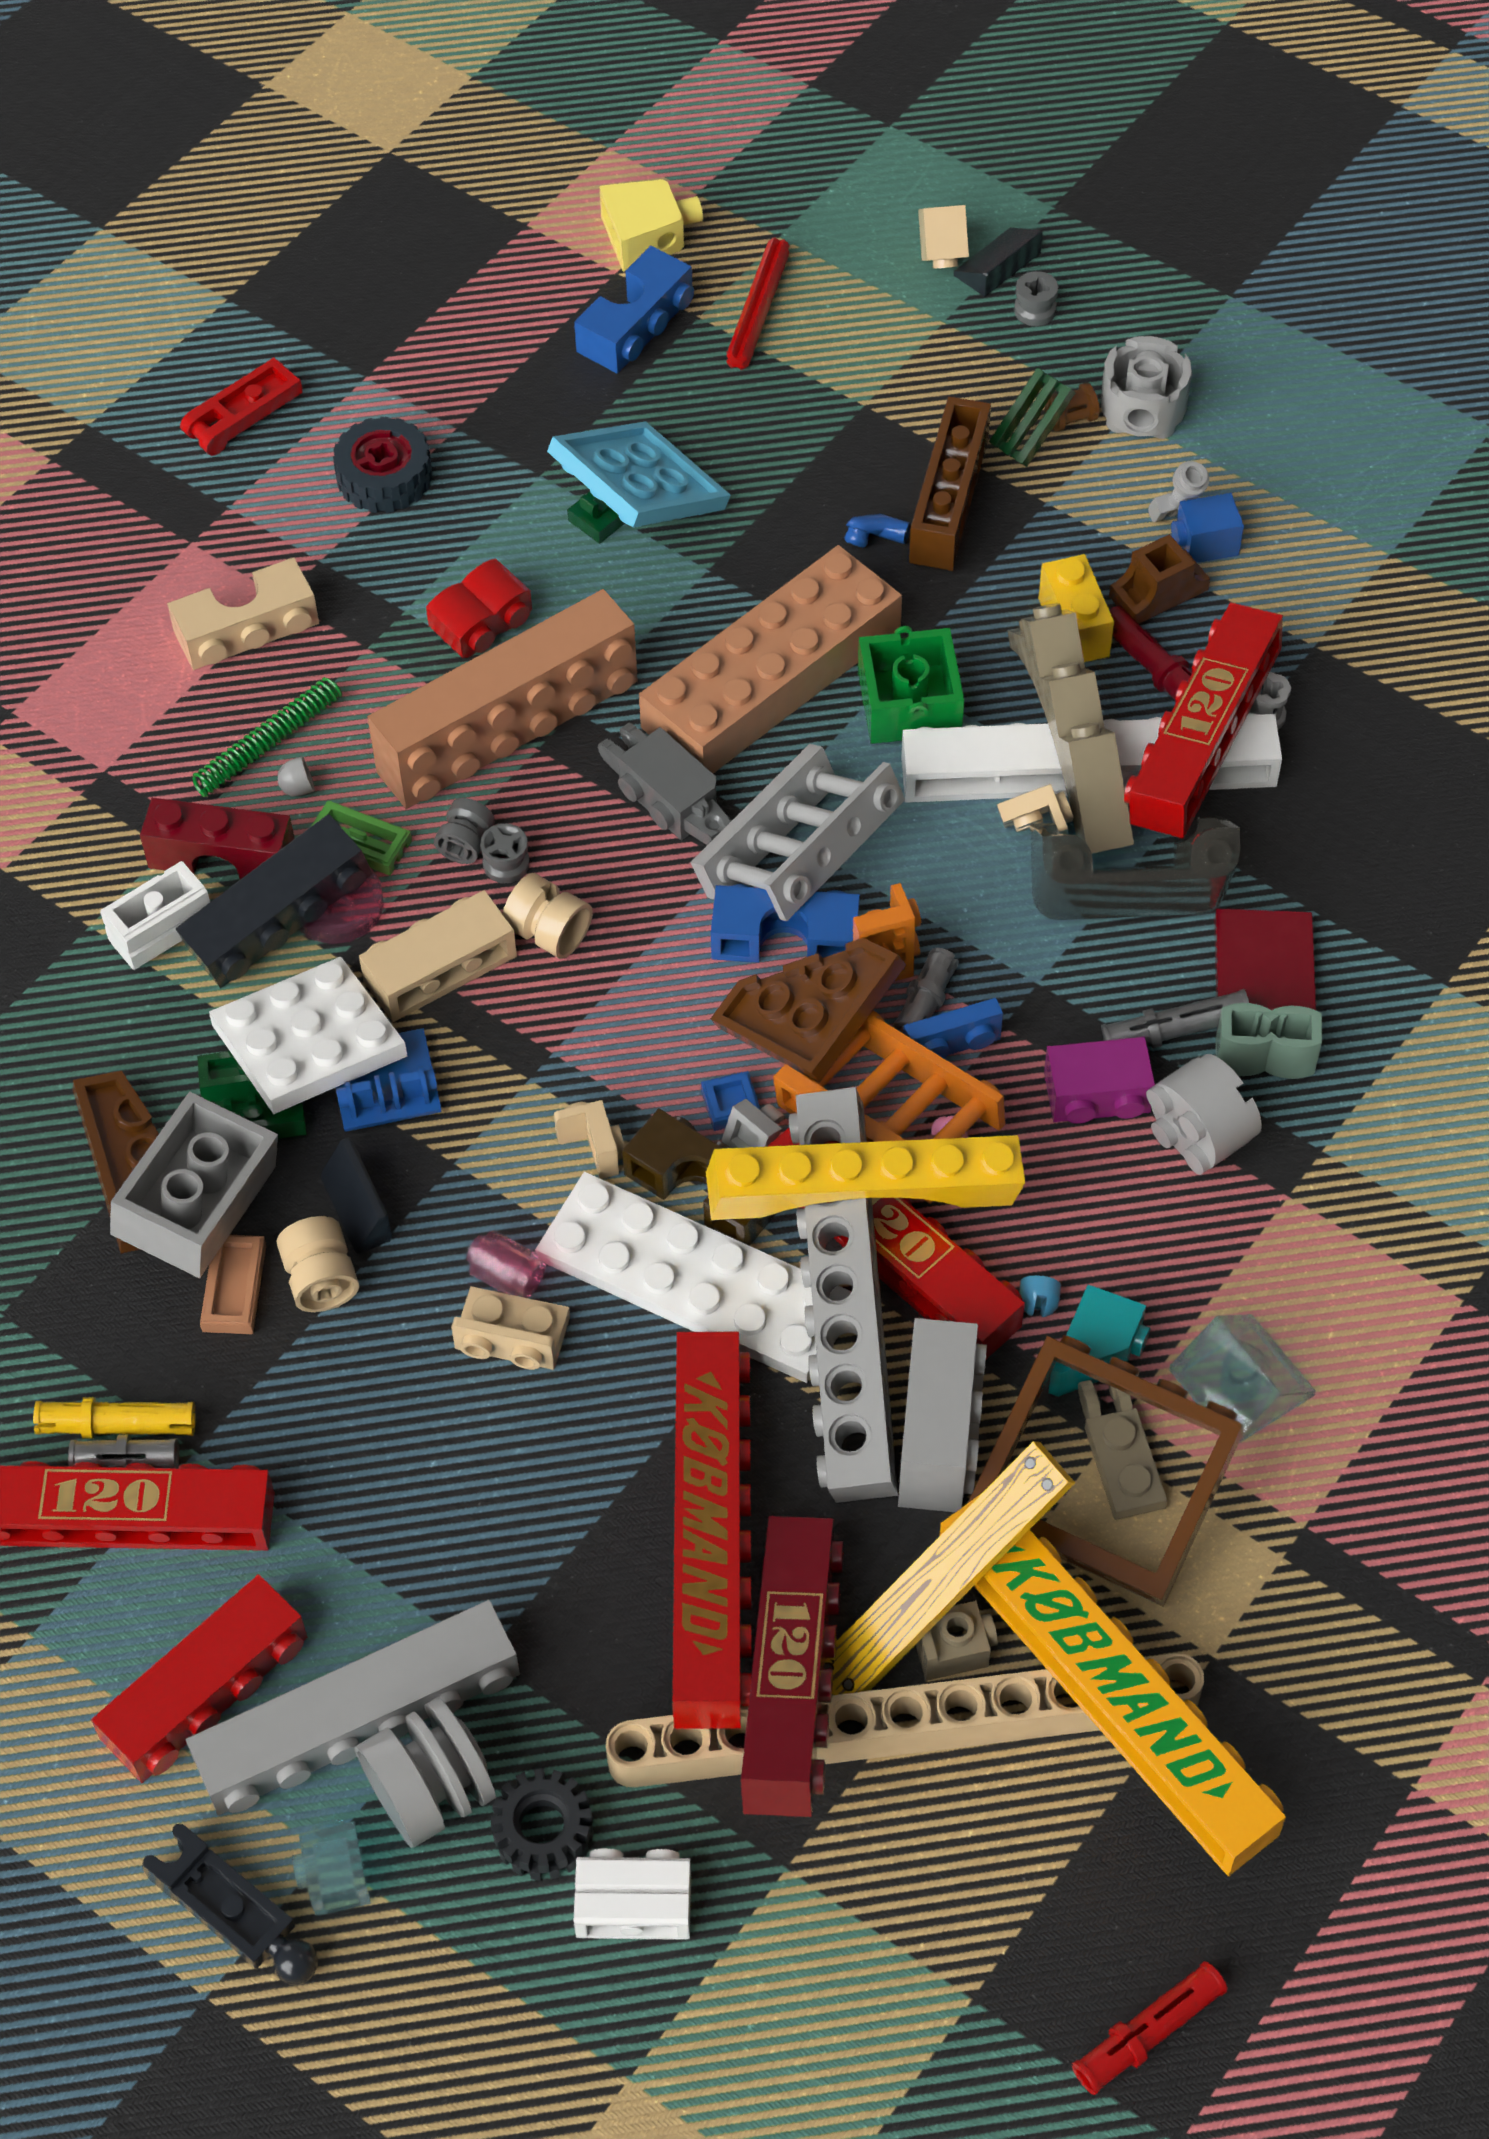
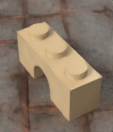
[167,557,319,670]

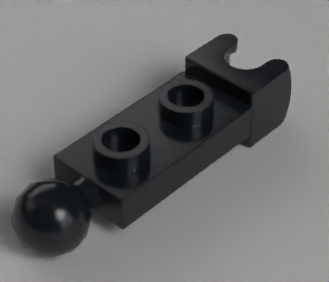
[142,1824,318,1985]

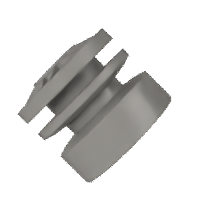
[354,1697,496,1848]

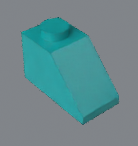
[1048,1284,1150,1396]

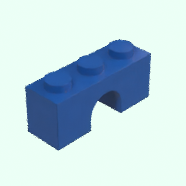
[574,246,694,374]
[711,884,860,963]

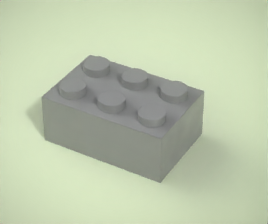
[110,1091,278,1278]
[898,1318,987,1512]

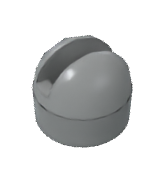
[278,756,315,797]

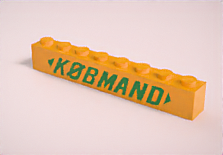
[940,1493,1286,1877]

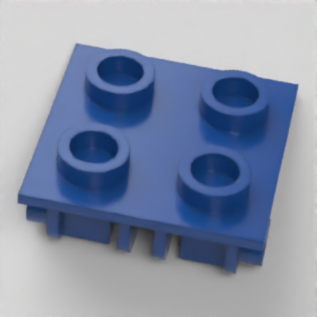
[336,1028,442,1132]

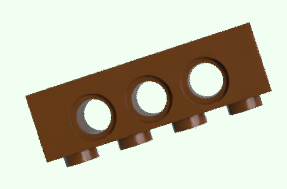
[909,396,991,571]

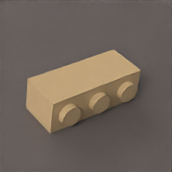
[359,890,517,1023]

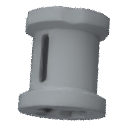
[1249,672,1291,730]

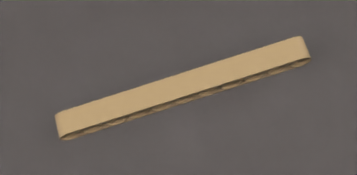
[606,1654,1204,1788]

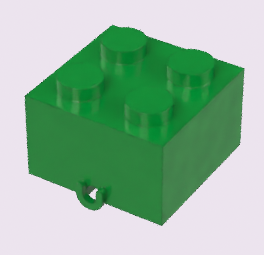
[858,626,964,744]

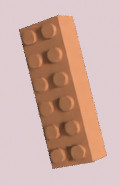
[639,545,902,773]
[367,589,638,809]

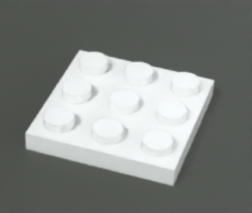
[209,957,407,1114]

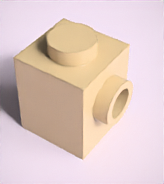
[918,205,969,269]

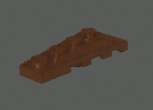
[73,1070,159,1254]

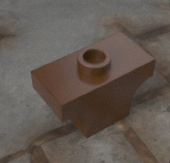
[1109,534,1210,624]

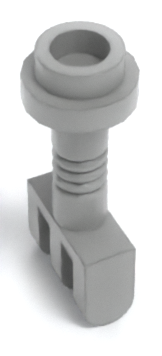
[1148,461,1210,522]

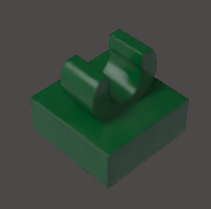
[567,492,625,544]

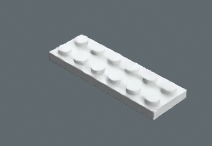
[535,1172,851,1383]

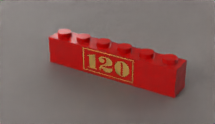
[1124,602,1283,839]
[767,1128,1025,1360]
[0,1461,275,1551]

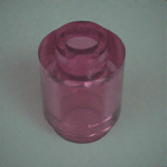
[466,1230,546,1298]

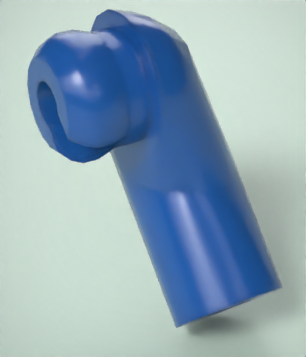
[844,514,911,548]

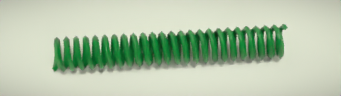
[192,677,342,797]

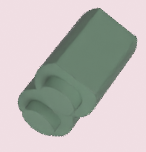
[1215,1003,1322,1079]

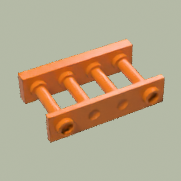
[773,1010,1005,1204]

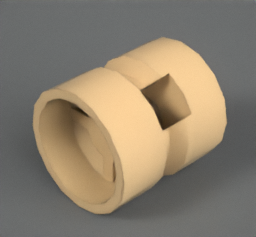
[503,873,593,959]
[276,1216,359,1312]

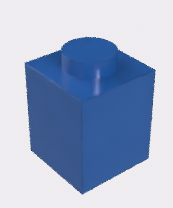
[1171,493,1244,563]

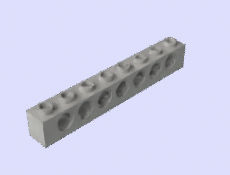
[789,1087,899,1503]

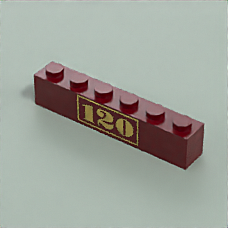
[741,1516,844,1817]

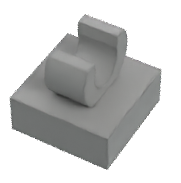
[721,1099,785,1148]

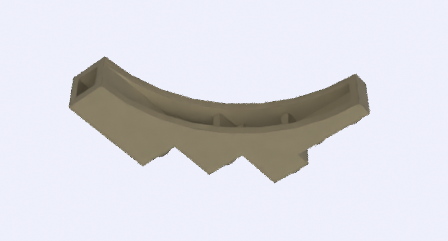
[1007,603,1134,854]

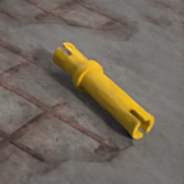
[33,1397,196,1439]

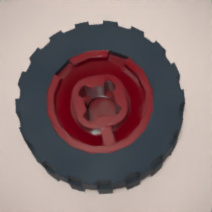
[333,417,433,513]

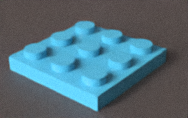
[547,421,731,527]

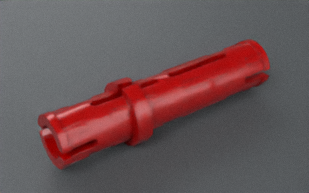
[1072,1961,1228,2095]

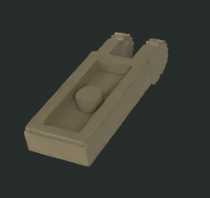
[1078,1380,1167,1520]

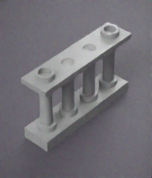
[690,744,905,921]

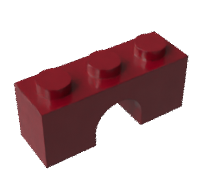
[140,797,295,880]

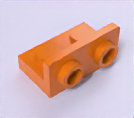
[853,883,921,981]

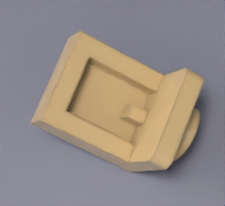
[554,1100,625,1179]

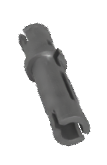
[1101,989,1249,1049]

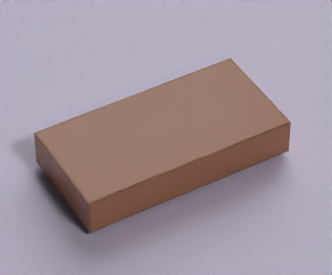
[200,1235,266,1334]

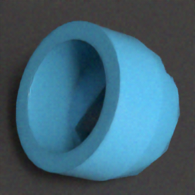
[1019,1276,1061,1318]

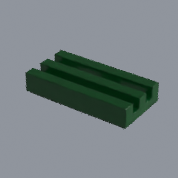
[989,367,1076,467]

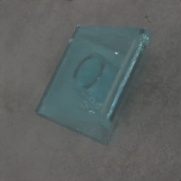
[1169,1314,1316,1443]

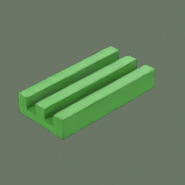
[311,800,412,876]

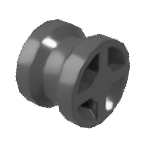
[1014,271,1058,326]
[480,823,530,883]

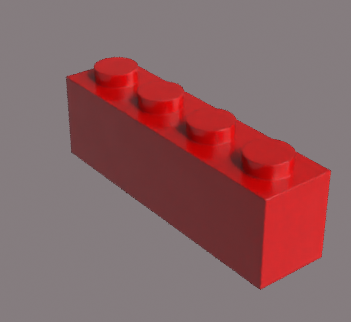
[91,1574,308,1783]

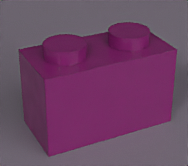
[1044,1037,1155,1124]

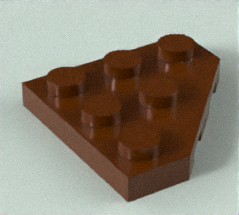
[710,938,906,1083]

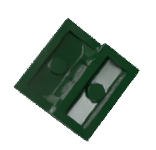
[197,1051,307,1139]

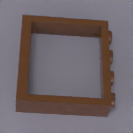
[967,1335,1243,1607]

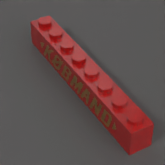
[672,1331,751,1729]

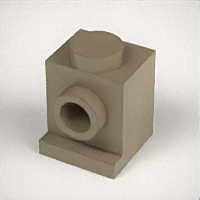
[916,1601,998,1681]

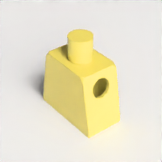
[599,179,703,271]

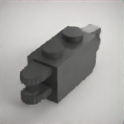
[597,723,731,845]

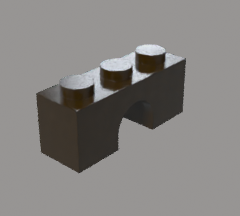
[622,1108,777,1246]

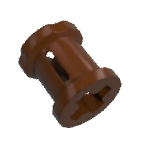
[1044,382,1100,432]

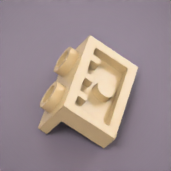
[997,784,1074,837]
[451,1286,570,1370]

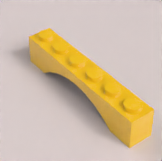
[706,1135,1025,1220]

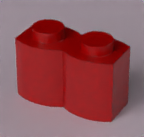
[426,558,533,658]

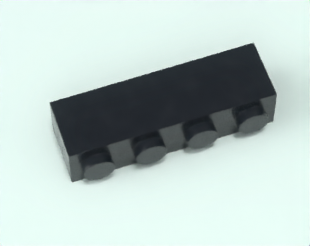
[175,814,373,989]

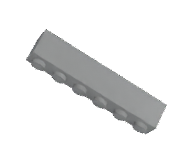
[185,1600,520,1816]

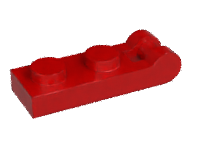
[180,357,303,456]

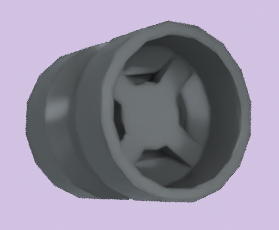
[434,798,495,864]

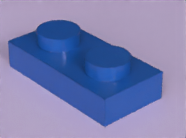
[903,998,1003,1059]

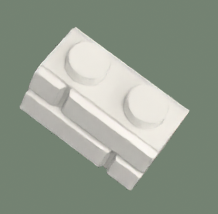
[100,861,210,970]
[574,1848,691,1939]

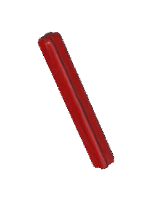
[726,237,790,370]

